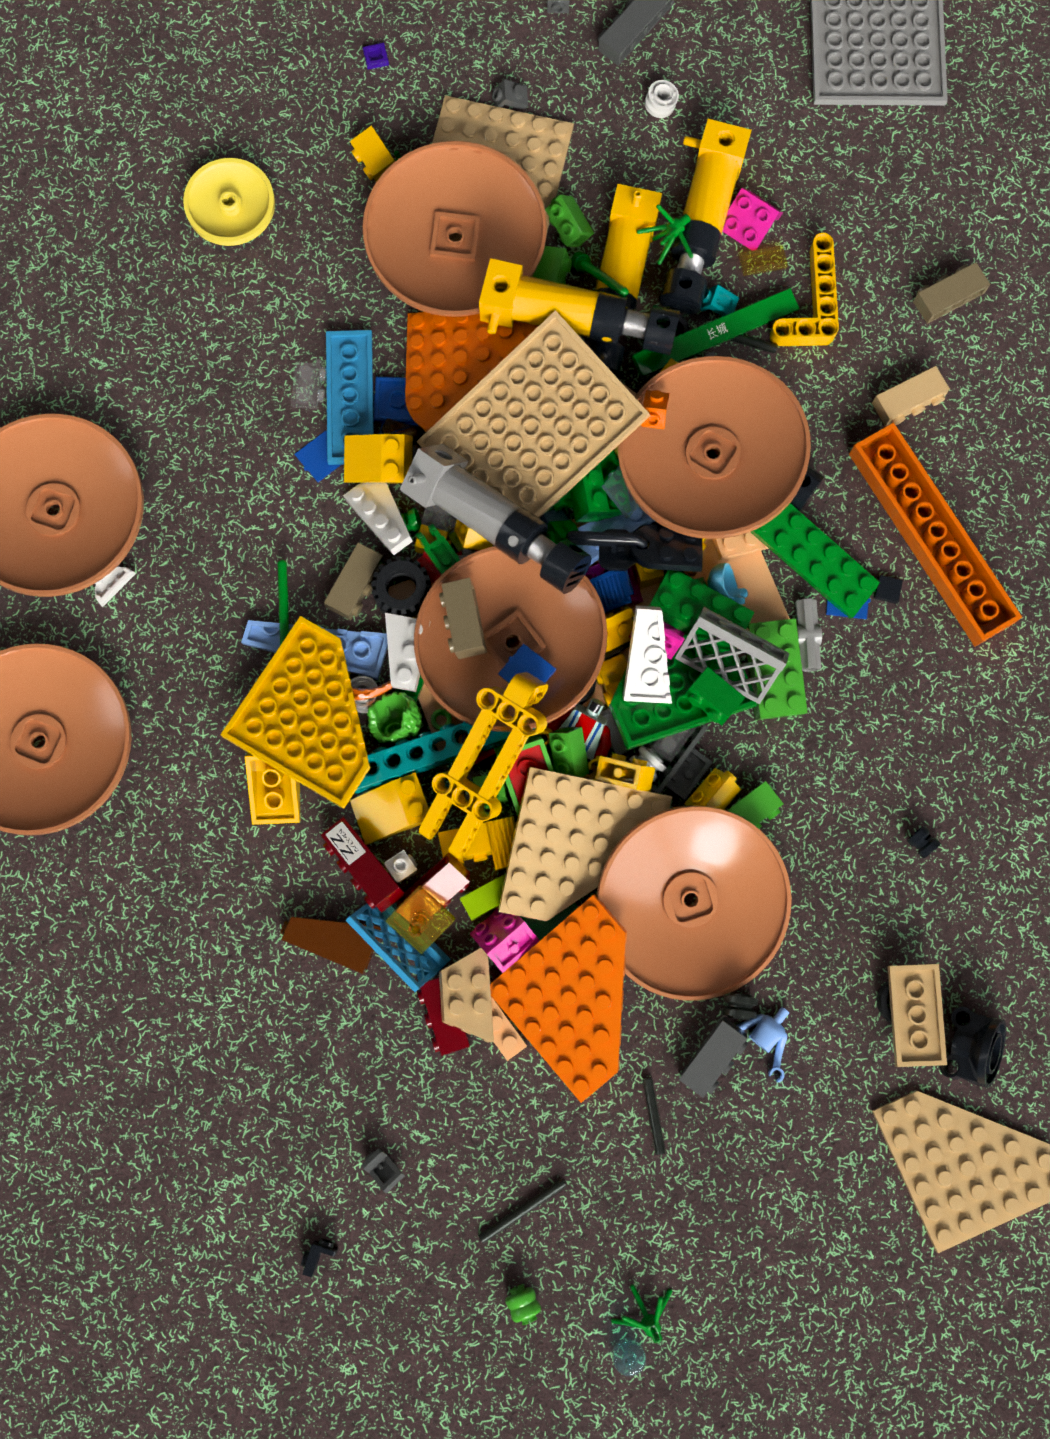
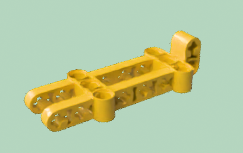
[419,672,548,859]

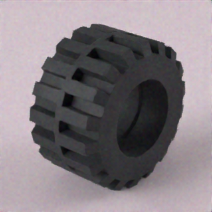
[371,556,432,618]

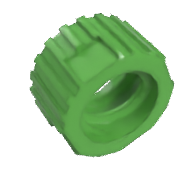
[431,709,452,731]

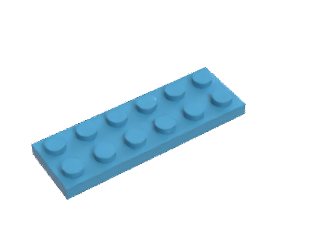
[326,330,374,465]

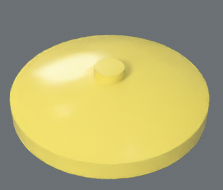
[183,158,275,246]

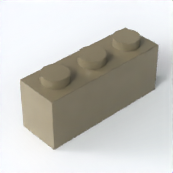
[913,262,991,324]
[324,543,386,621]
[439,578,487,659]

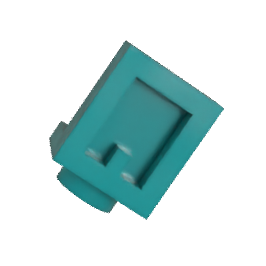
[701,285,739,317]

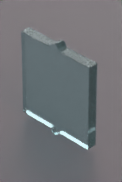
[601,465,640,518]

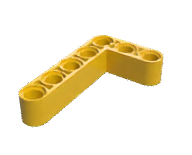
[769,233,839,346]

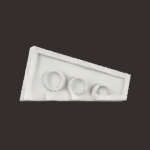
[343,483,413,555]
[622,606,672,703]

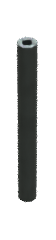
[478,1178,567,1244]

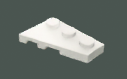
[385,613,431,692]

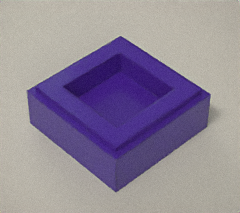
[363,43,389,70]

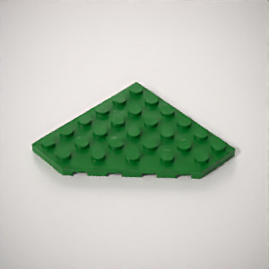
[609,577,758,750]

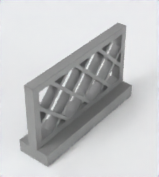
[675,607,790,704]

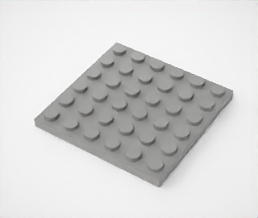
[810,0,948,106]

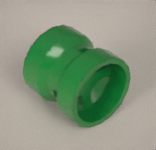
[400,507,421,532]

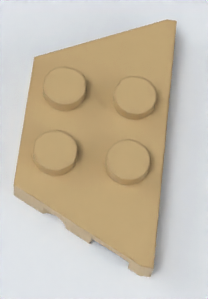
[439,948,494,1043]

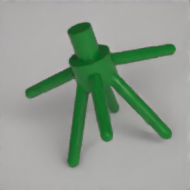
[637,204,693,265]
[611,1284,672,1343]

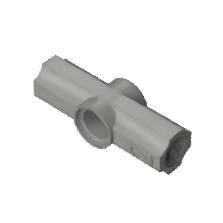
[795,598,822,672]

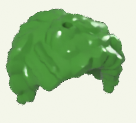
[367,692,422,744]

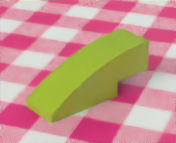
[460,874,506,921]

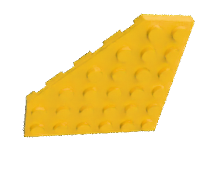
[220,616,370,809]

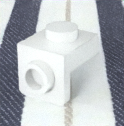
[384,850,417,883]

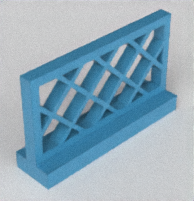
[346,902,451,992]

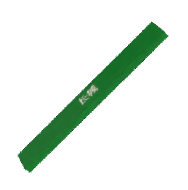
[632,288,800,378]

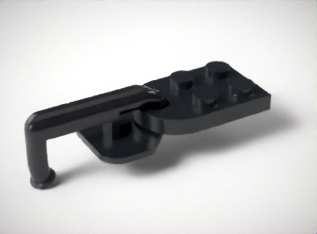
[566,524,703,572]

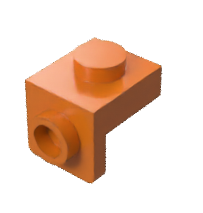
[641,390,670,429]

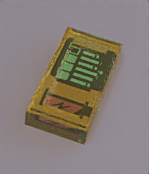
[739,245,788,276]

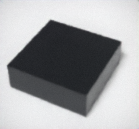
[874,575,903,604]

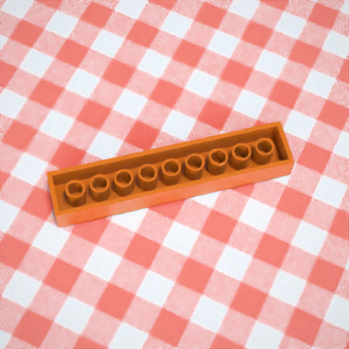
[849,422,1022,647]

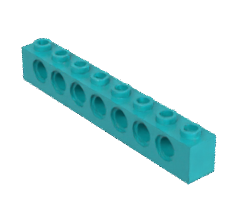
[355,721,535,794]

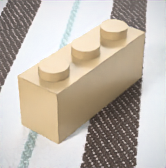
[872,366,950,426]

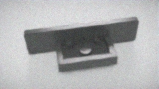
[650,725,713,801]

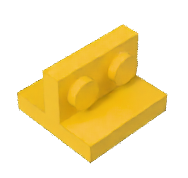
[605,606,634,652]

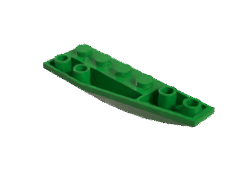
[570,450,630,522]

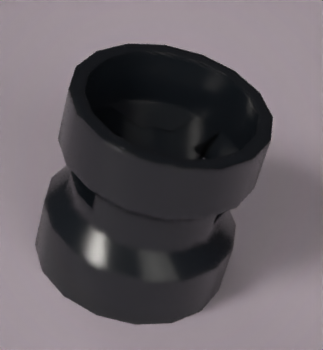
[906,825,941,859]

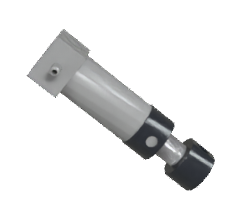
[400,444,592,594]

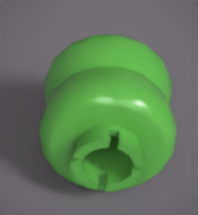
[505,1284,541,1325]

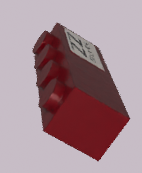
[321,817,405,912]

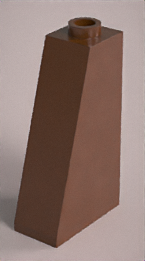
[280,917,381,974]

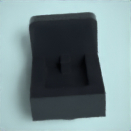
[300,1238,339,1278]

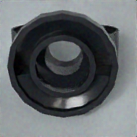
[939,1007,1007,1088]

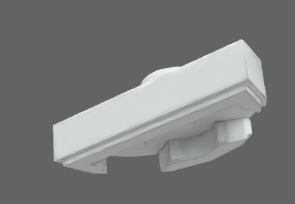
[95,567,136,607]

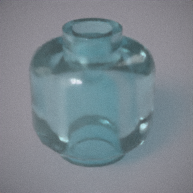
[612,1338,646,1377]

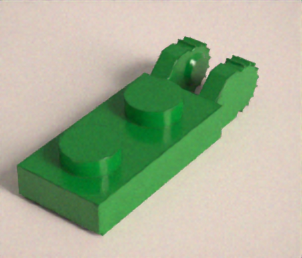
[416,524,460,575]

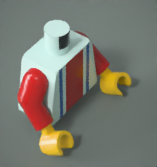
[540,698,611,771]

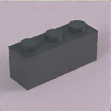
[679,1016,748,1098]

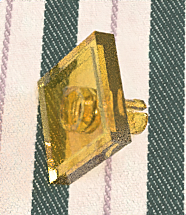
[385,885,456,954]

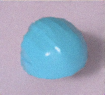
[707,563,748,604]

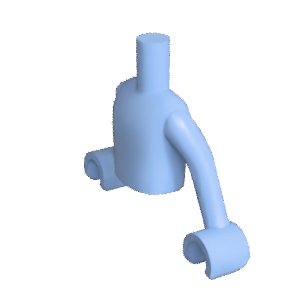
[736,1007,789,1082]

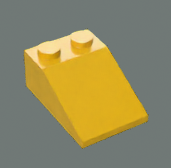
[344,434,413,483]
[245,752,300,825]
[350,772,429,845]

